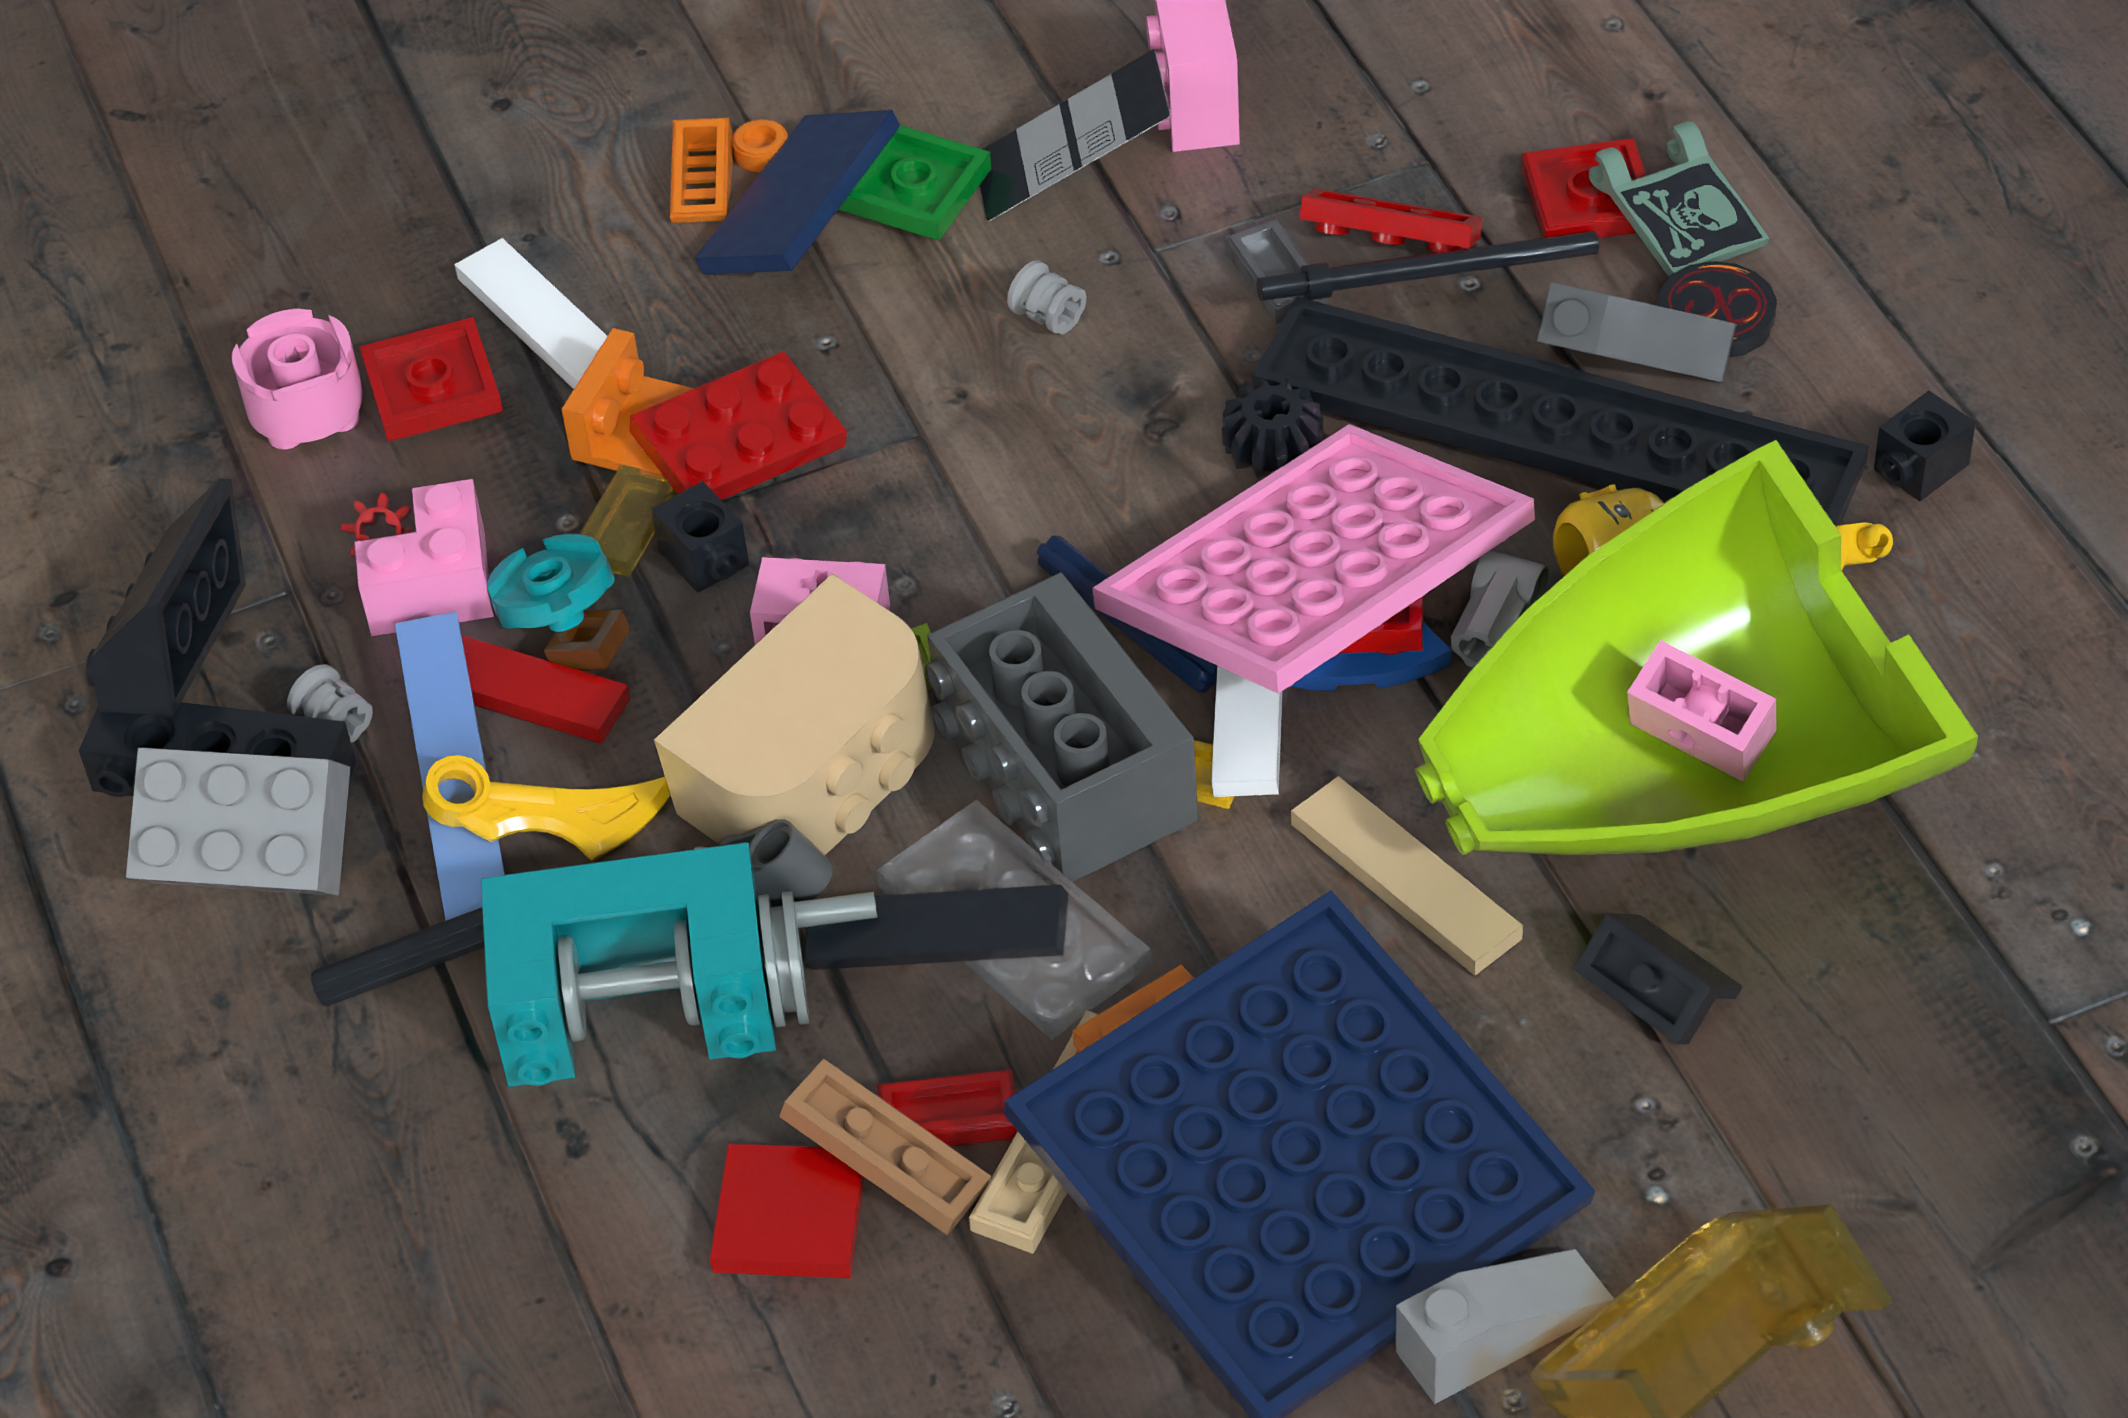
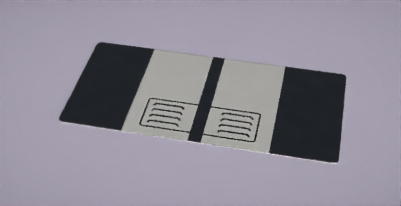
[980,50,1170,221]

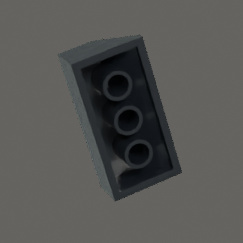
[86,479,246,716]

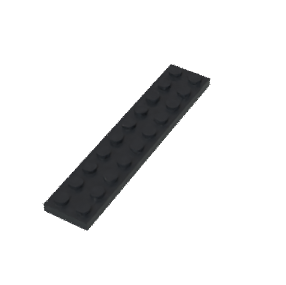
[1252,296,1869,527]

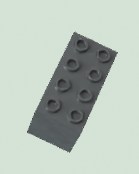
[925,572,1198,886]

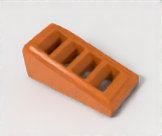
[670,118,733,223]

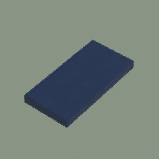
[695,110,900,274]

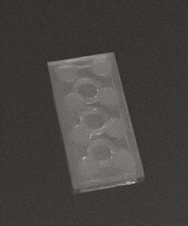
[876,800,1152,1040]

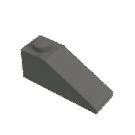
[1537,282,1737,383]

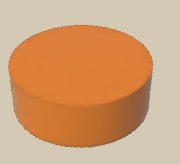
[732,119,788,172]

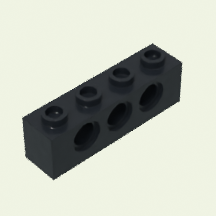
[79,702,356,797]

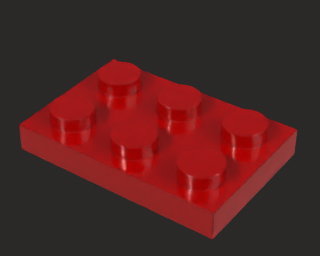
[629,351,847,500]

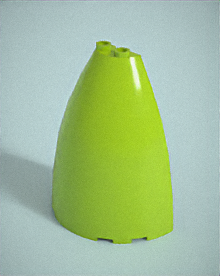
[1415,440,1978,855]

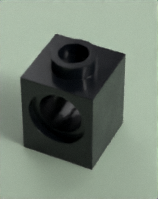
[1874,390,1976,501]
[651,481,749,593]

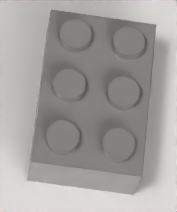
[126,748,350,896]

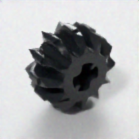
[1221,378,1323,479]

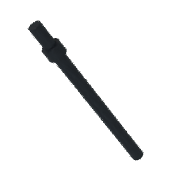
[1257,231,1599,301]

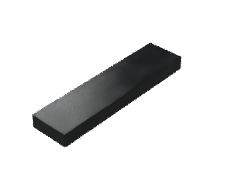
[805,884,1069,970]

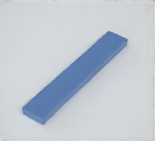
[395,611,505,921]

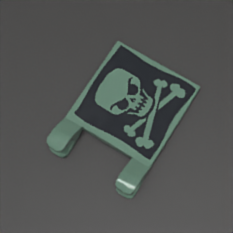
[1589,121,1770,277]

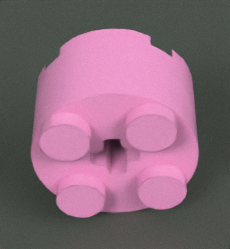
[232,309,363,450]

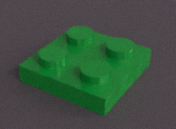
[838,125,991,241]

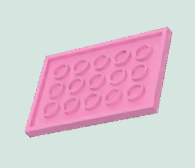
[1092,424,1535,693]

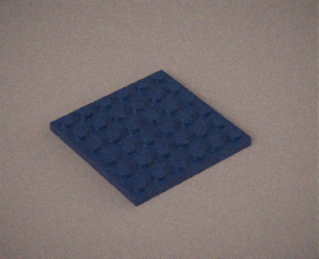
[1003,890,1595,1418]

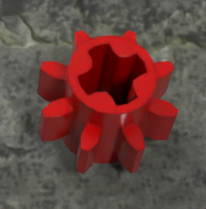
[341,493,416,558]

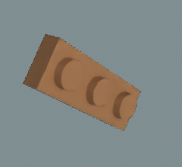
[779,1058,991,1235]

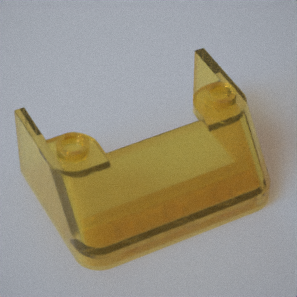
[1530,1204,1893,1418]

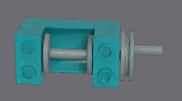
[481,842,877,1087]

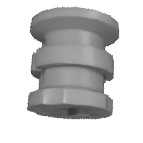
[1007,260,1087,335]
[287,664,373,743]

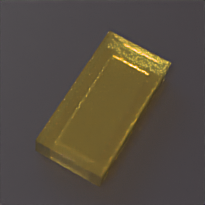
[580,464,677,577]

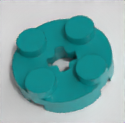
[487,534,615,632]

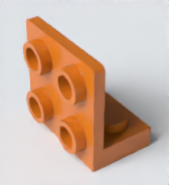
[562,328,694,484]

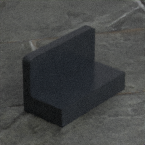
[1573,913,1743,1044]

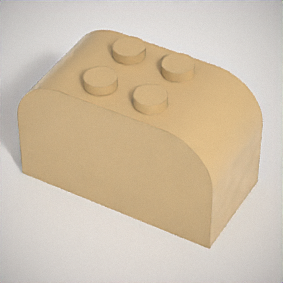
[654,573,935,855]

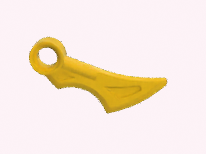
[422,755,671,862]

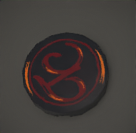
[1658,261,1777,358]

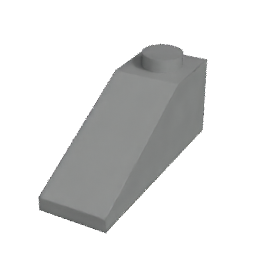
[1396,1249,1615,1404]

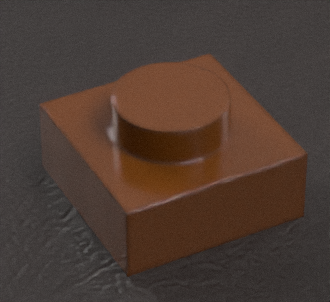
[544,610,631,671]

